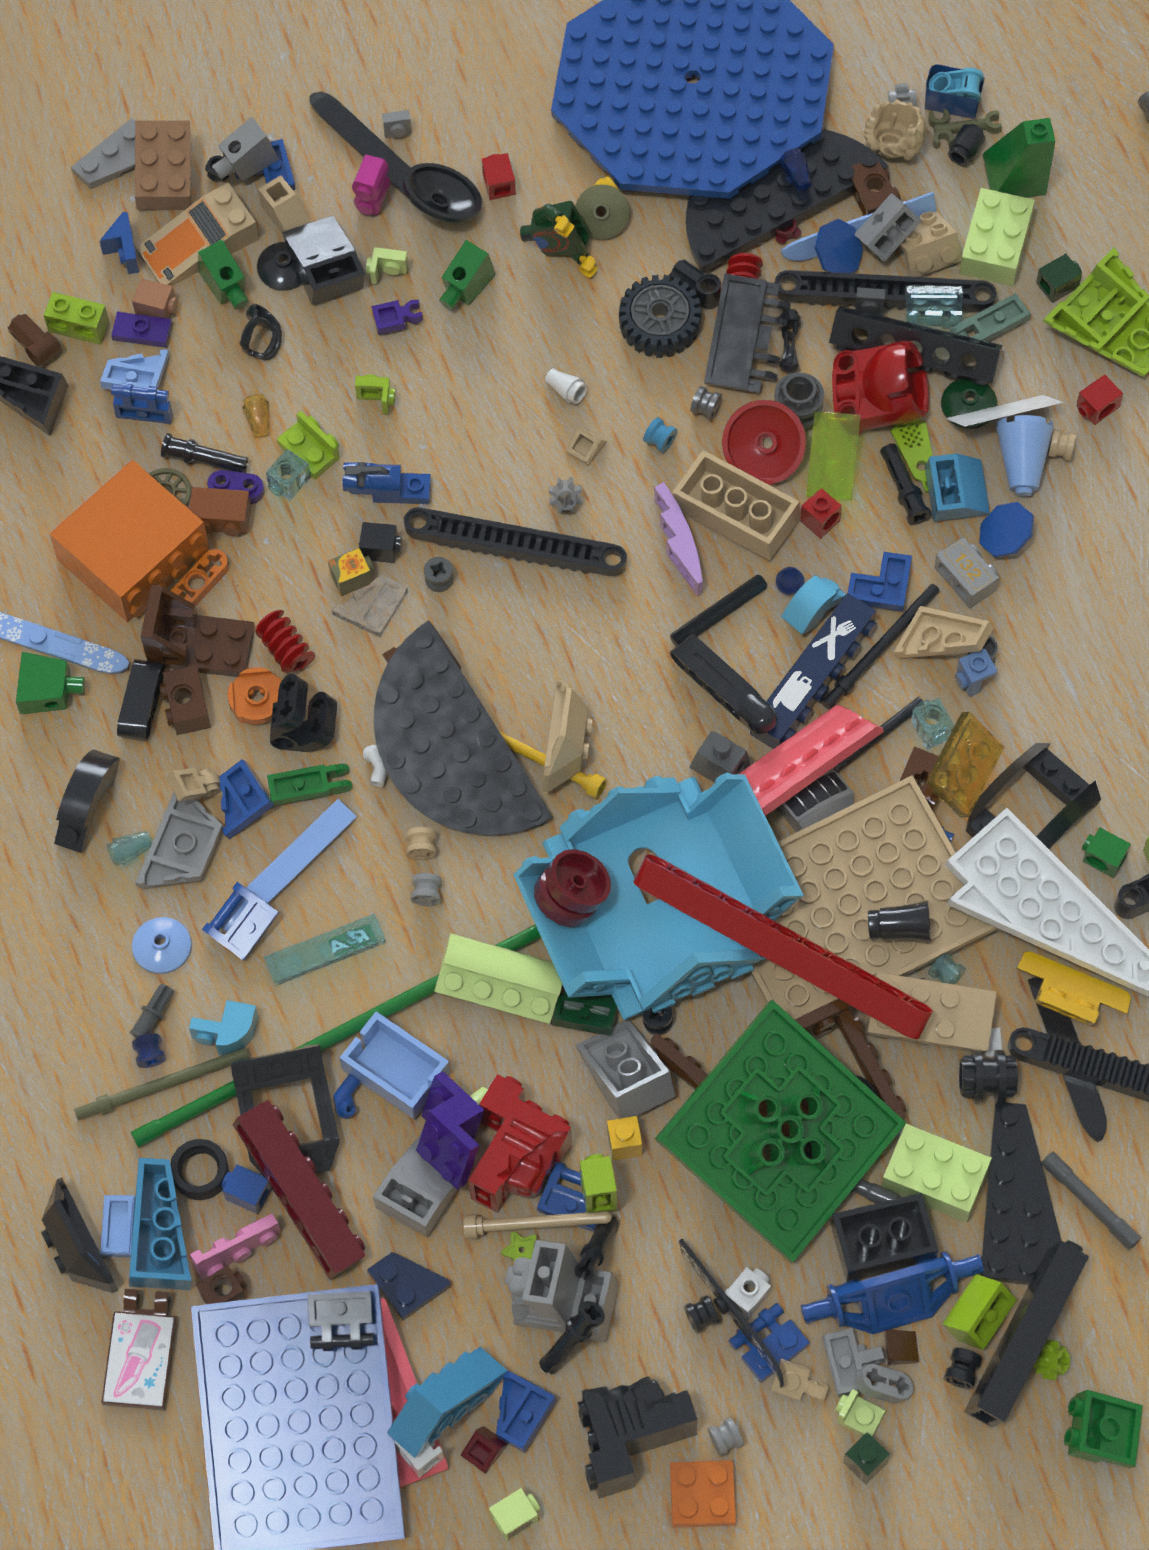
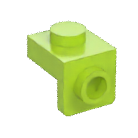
[355,374,395,415]

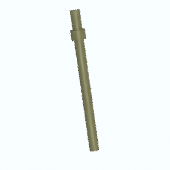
[74,1048,249,1120]

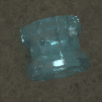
[928,953,966,984]

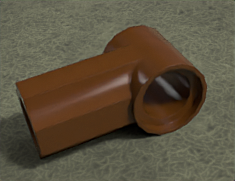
[7,314,62,367]

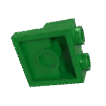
[1064,1390,1143,1468]

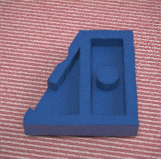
[219,759,274,839]

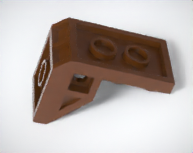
[140,585,255,677]

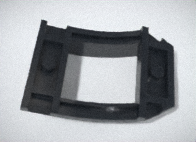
[965,743,1101,849]
[230,1045,340,1177]

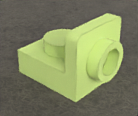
[366,247,408,285]
[835,1389,886,1437]

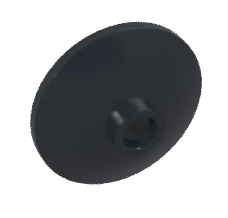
[257,242,303,291]

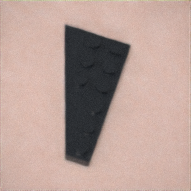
[980,1102,1061,1285]

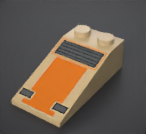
[136,182,259,286]

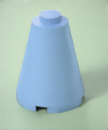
[996,415,1053,497]

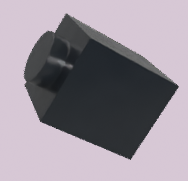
[359,522,402,563]

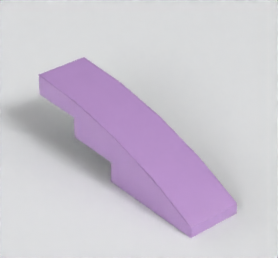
[654,482,703,597]

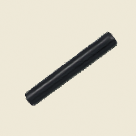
[670,574,767,646]

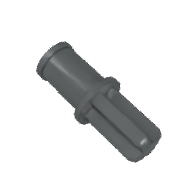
[129,984,174,1042]

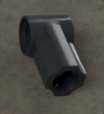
[669,259,721,309]

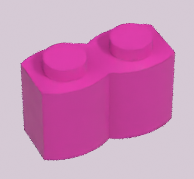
[352,154,391,216]

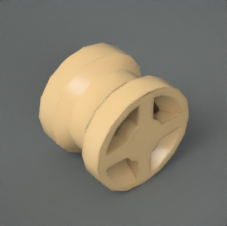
[1048,429,1077,461]
[407,827,436,860]

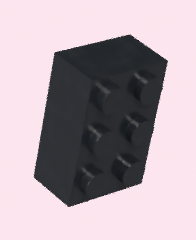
[831,1193,938,1282]

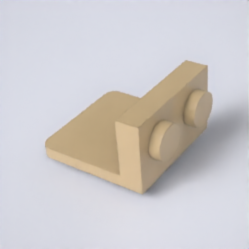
[899,211,962,277]

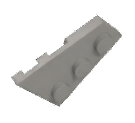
[71,118,135,189]

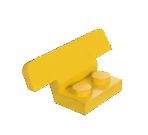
[1016,951,1131,1026]

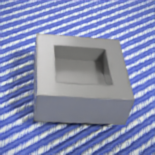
[382,110,412,138]

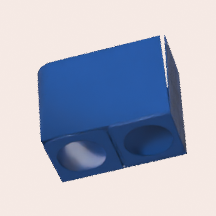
[925,64,985,119]

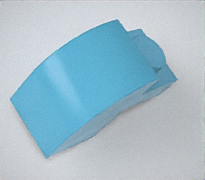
[781,575,846,634]
[189,1000,258,1055]

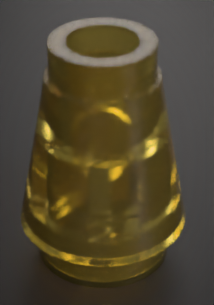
[242,394,270,438]

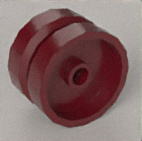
[534,849,611,927]

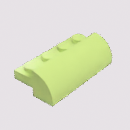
[434,933,562,1024]

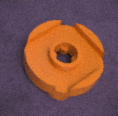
[227,667,282,725]

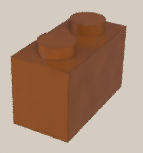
[189,487,251,536]

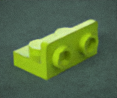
[276,411,340,480]

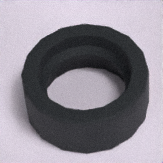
[170,1139,229,1201]

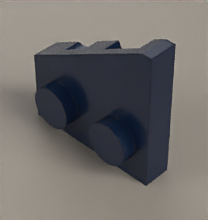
[367,1252,452,1321]

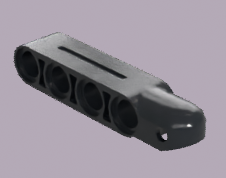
[669,633,778,734]

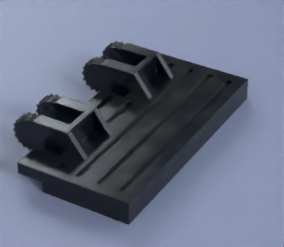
[704,273,791,394]

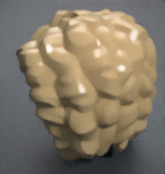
[864,99,927,160]

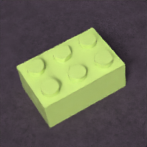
[959,188,1035,286]
[882,1124,992,1223]

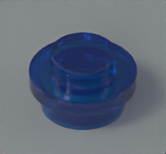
[776,567,804,595]

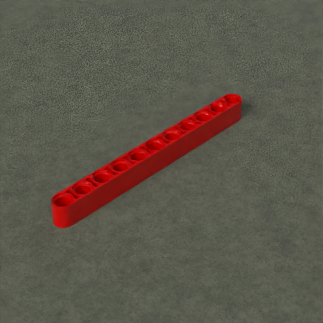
[633,854,933,1039]

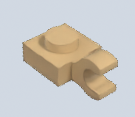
[771,1359,828,1401]

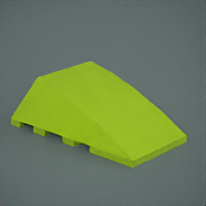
[1042,247,1149,377]

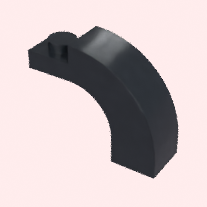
[54,749,120,853]

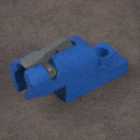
[342,462,431,504]

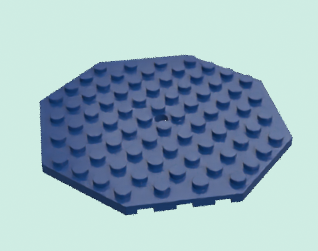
[551,0,834,199]

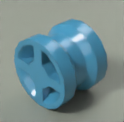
[643,417,678,453]

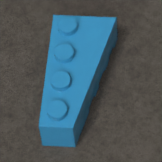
[129,1158,191,1291]
[387,1347,507,1458]

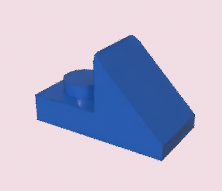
[100,212,139,274]

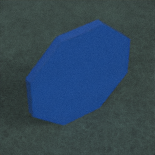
[814,218,863,273]
[979,502,1034,558]

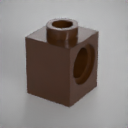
[196,1266,247,1304]

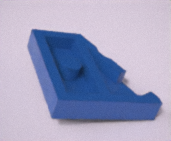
[496,1369,557,1453]

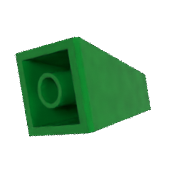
[982,118,1056,198]

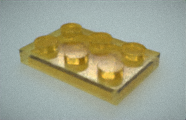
[926,711,1004,818]

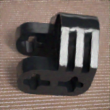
[270,673,337,752]

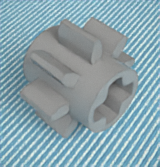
[888,83,917,106]
[549,477,583,513]

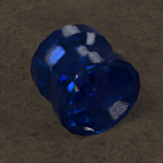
[132,1033,166,1068]

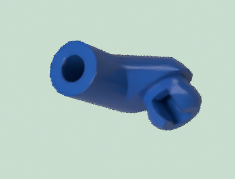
[333,1074,361,1119]

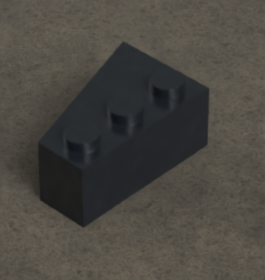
[0,356,69,436]

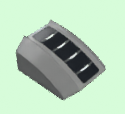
[776,768,854,832]

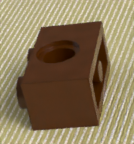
[851,159,901,216]
[160,665,211,735]

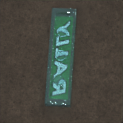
[264,914,386,986]

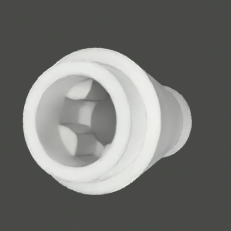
[545,368,587,404]

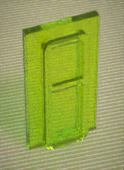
[806,411,860,500]

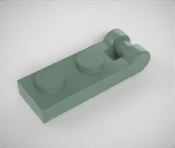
[950,293,1031,355]

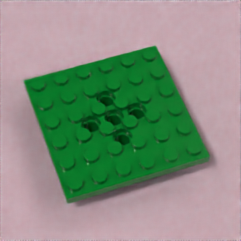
[655,1000,906,1263]

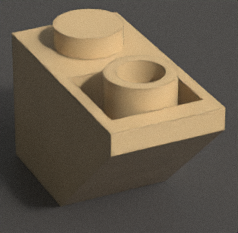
[258,175,311,232]

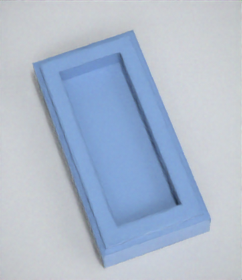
[100,1195,136,1258]

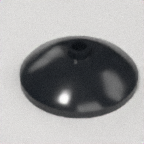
[403,163,482,224]

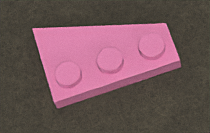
[190,1214,281,1281]

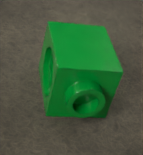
[1082,827,1131,878]

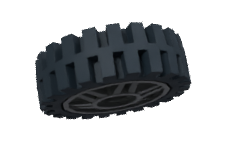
[619,275,701,358]

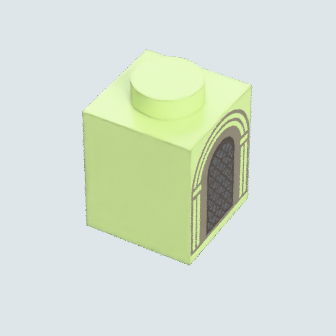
[489,1488,540,1542]

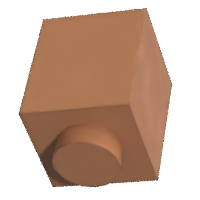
[132,278,178,319]

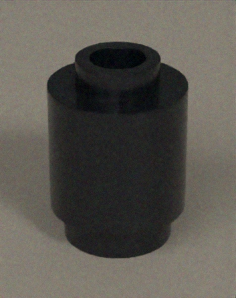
[948,124,985,165]

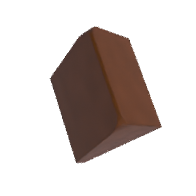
[884,1330,919,1366]

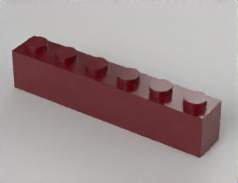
[232,1100,366,1280]

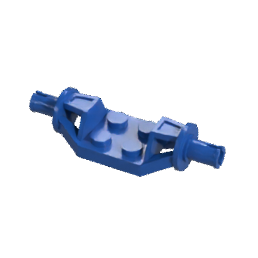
[800,1251,984,1334]

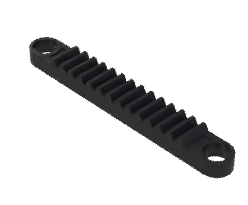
[774,270,997,313]
[404,507,627,576]
[1007,1027,1149,1102]

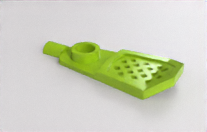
[891,420,933,493]

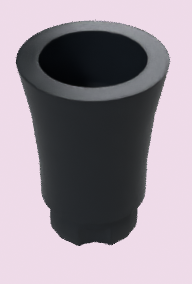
[868,900,931,942]

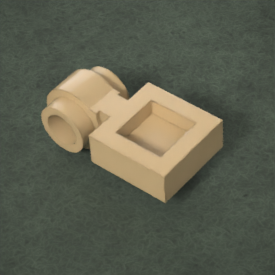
[167,768,220,802]

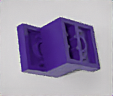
[416,1071,484,1190]

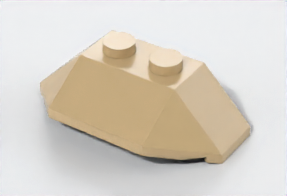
[542,680,593,792]

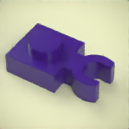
[371,300,423,335]

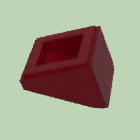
[461,1426,508,1474]

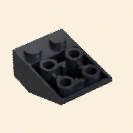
[282,216,365,305]

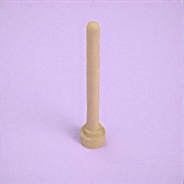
[463,1211,612,1239]

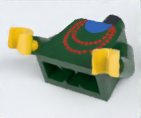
[520,200,598,278]

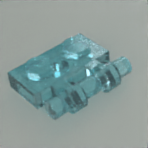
[906,286,963,329]

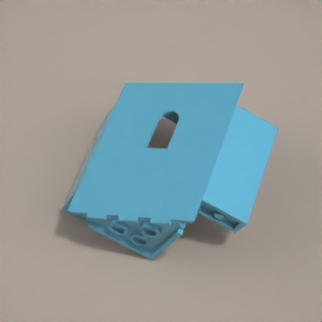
[513,773,804,1021]

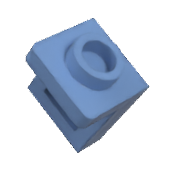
[955,648,997,697]

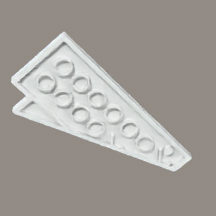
[945,808,1149,997]

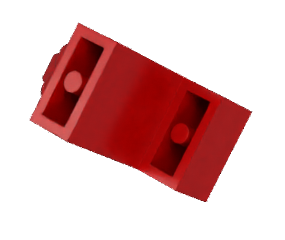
[468,1074,572,1213]

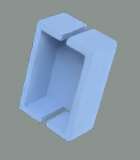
[340,1012,450,1120]

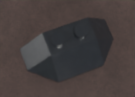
[41,1177,118,1293]

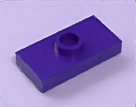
[111,311,172,348]

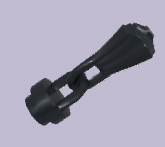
[779,309,801,374]

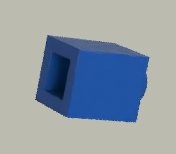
[221,1164,272,1215]

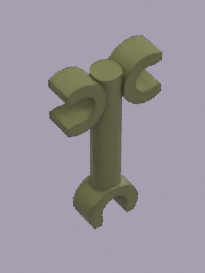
[928,109,1002,149]

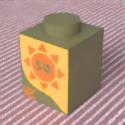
[328,548,375,596]

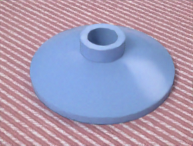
[132,917,191,974]

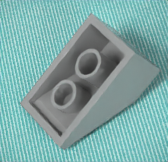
[576,1019,676,1119]

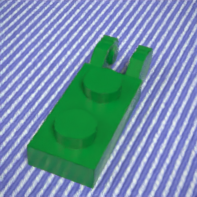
[267,763,353,806]

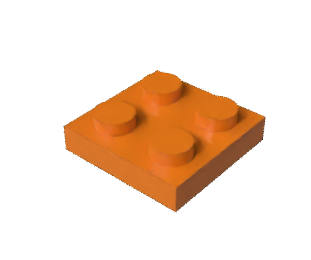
[670,1460,736,1528]

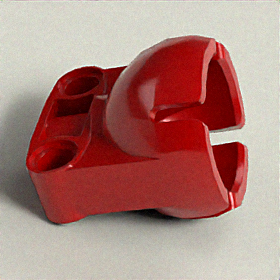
[832,341,930,435]

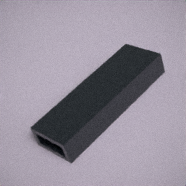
[964,1240,1089,1427]

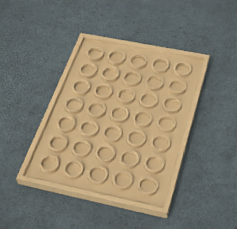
[750,775,997,1020]

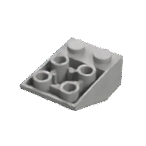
[373,1133,475,1237]

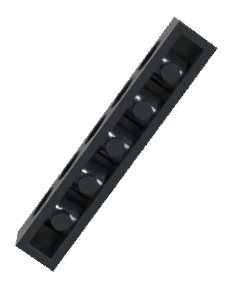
[829,306,1003,385]

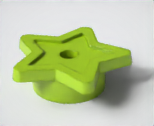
[501,1232,537,1262]

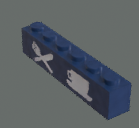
[750,593,877,749]

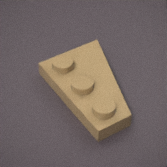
[893,606,994,659]

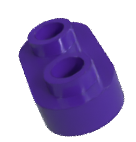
[207,470,264,504]

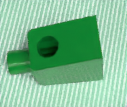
[198,239,249,310]
[439,240,496,310]
[16,652,85,714]

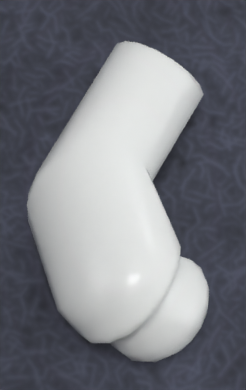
[363,744,387,787]

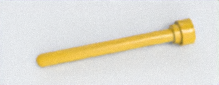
[499,731,607,799]

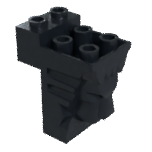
[577,1376,697,1499]

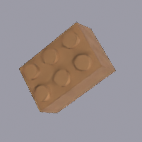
[135,121,192,210]

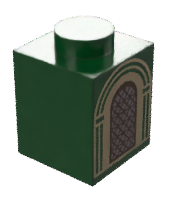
[1036,253,1082,303]
[843,1432,890,1484]

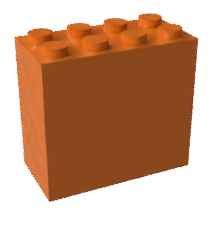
[49,460,210,623]

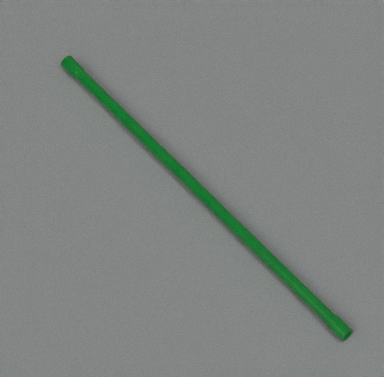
[130,924,541,1148]

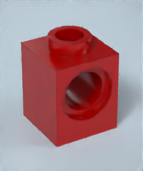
[481,153,516,200]
[1076,374,1123,425]
[800,488,842,539]

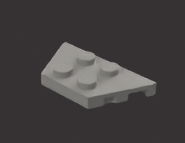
[136,793,223,888]

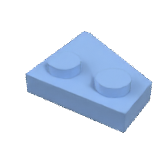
[100,349,169,390]

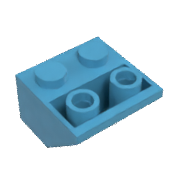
[925,454,990,521]

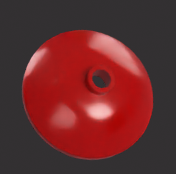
[722,400,807,485]

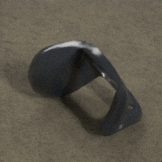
[239,304,282,360]

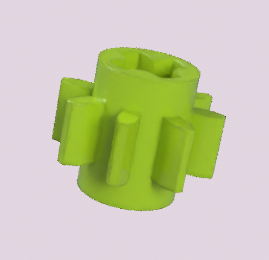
[1033,1340,1070,1380]

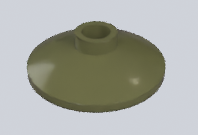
[575,184,629,240]

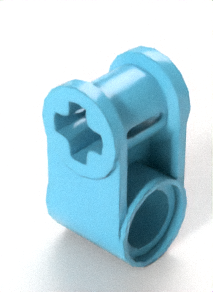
[929,68,984,103]

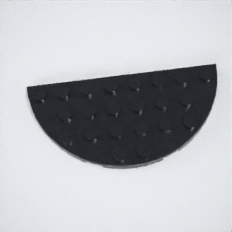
[686,129,888,273]
[374,620,553,836]

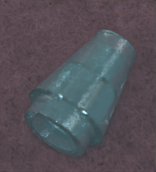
[107,831,152,866]

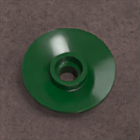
[941,378,997,429]

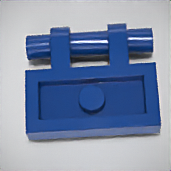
[111,383,173,424]
[728,1303,810,1383]

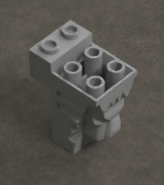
[504,1240,619,1343]

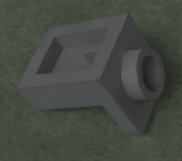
[856,288,885,329]

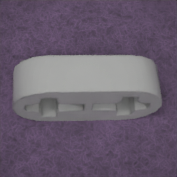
[854,1364,913,1404]

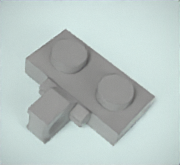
[822,1328,885,1398]

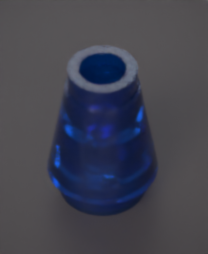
[780,148,812,192]

